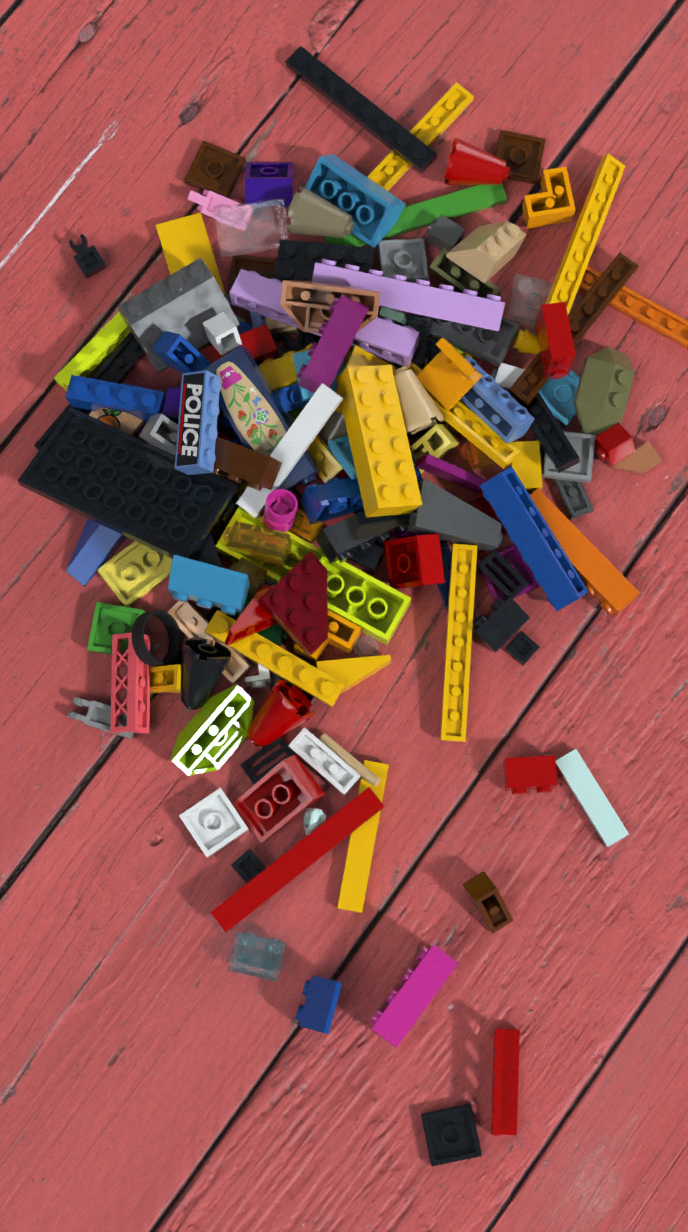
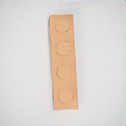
[167,599,252,684]

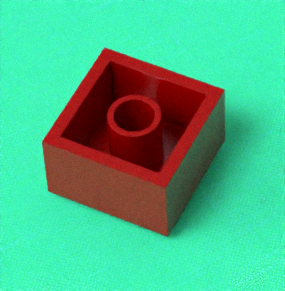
[384,534,445,589]

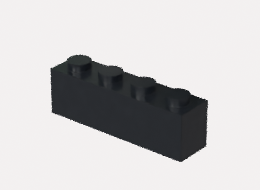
[316,510,411,564]

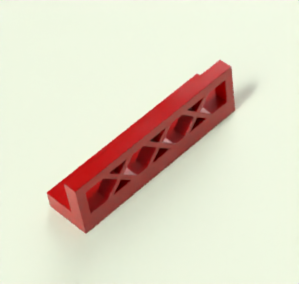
[490,1028,520,1136]

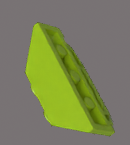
[170,684,254,776]

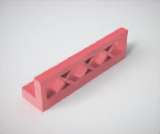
[110,632,151,734]

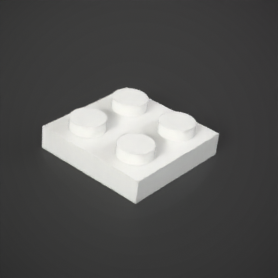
[179,787,249,858]

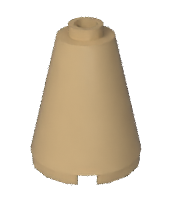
[393,367,444,434]

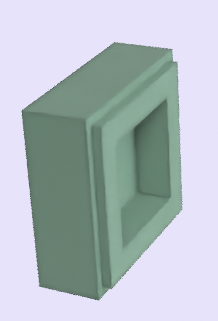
[379,306,406,327]

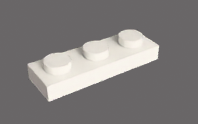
[288,727,361,796]

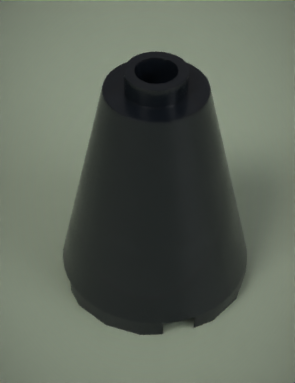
[181,638,231,710]

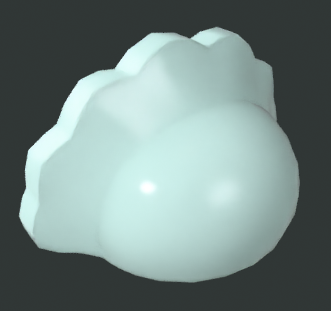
[304,808,326,836]

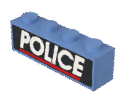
[175,370,221,475]

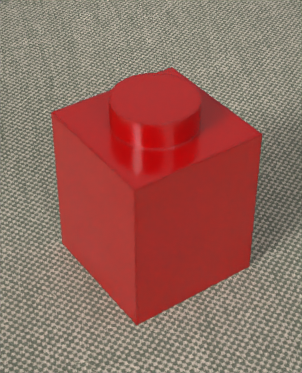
[595,422,635,467]

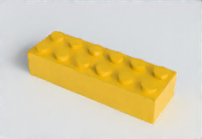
[336,365,422,517]

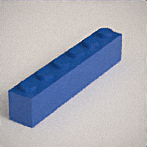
[480,466,589,611]

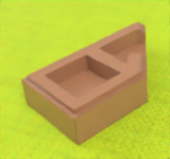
[612,441,662,475]

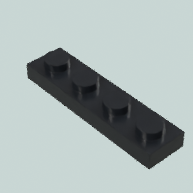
[514,393,580,473]

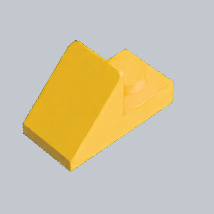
[150,664,182,694]

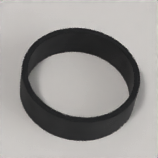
[132,610,181,666]

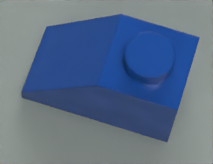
[152,331,211,374]

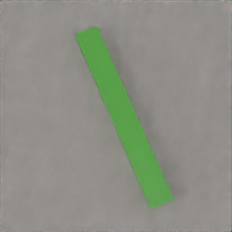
[323,184,507,247]

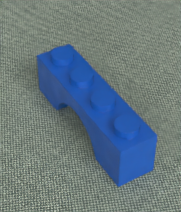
[65,375,166,421]

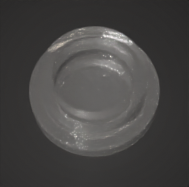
[354,635,379,657]

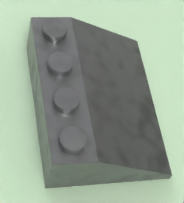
[118,257,240,374]

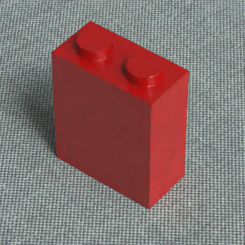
[535,302,576,379]

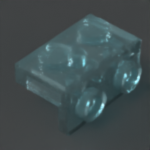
[228,932,286,982]

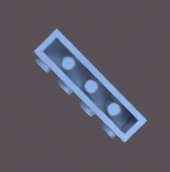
[461,356,535,444]

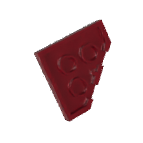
[258,551,328,656]

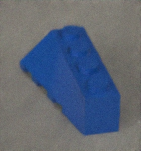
[300,477,364,525]

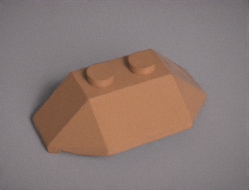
[280,280,380,334]

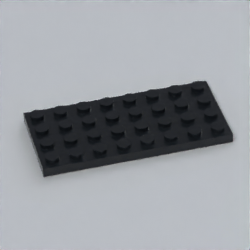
[18,407,238,559]

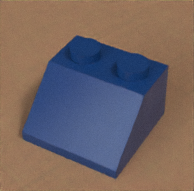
[295,975,342,1034]

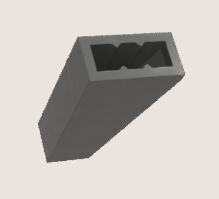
[408,479,503,552]

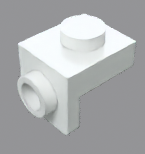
[245,664,271,689]

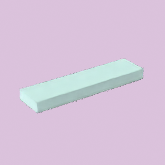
[555,749,629,847]

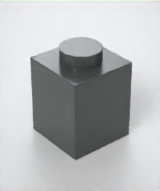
[427,215,465,251]

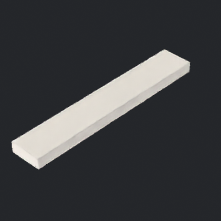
[236,383,343,518]

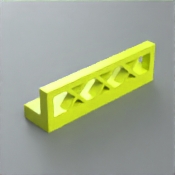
[54,311,131,391]

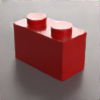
[503,755,557,795]

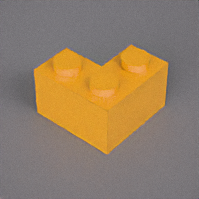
[522,167,576,229]
[294,610,361,664]

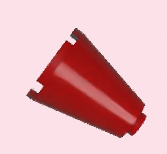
[444,138,510,186]
[247,680,315,747]

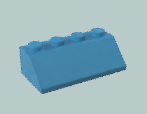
[305,154,406,247]

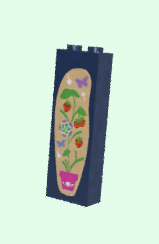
[202,345,320,494]

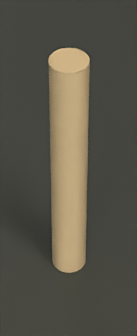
[319,733,381,787]

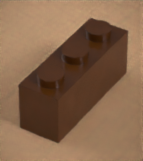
[213,437,282,491]

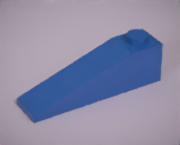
[66,519,127,587]

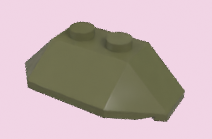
[573,347,635,437]

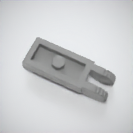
[67,697,134,740]

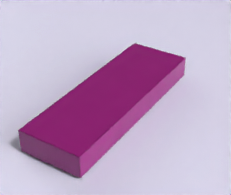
[415,454,488,493]

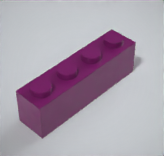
[297,294,369,393]

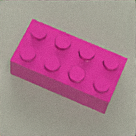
[370,944,459,1048]

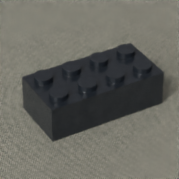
[274,239,374,282]

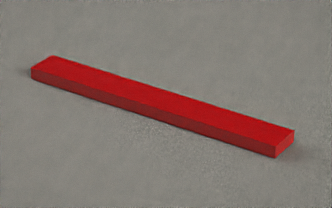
[210,787,385,933]

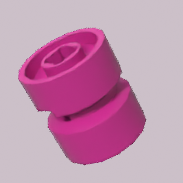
[263,489,298,534]

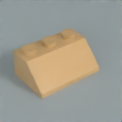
[446,221,527,284]

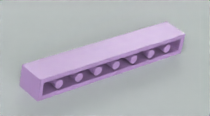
[312,259,505,331]
[230,269,419,368]

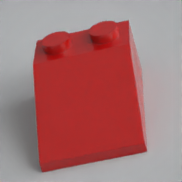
[232,755,325,843]

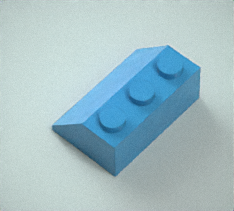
[168,555,250,615]

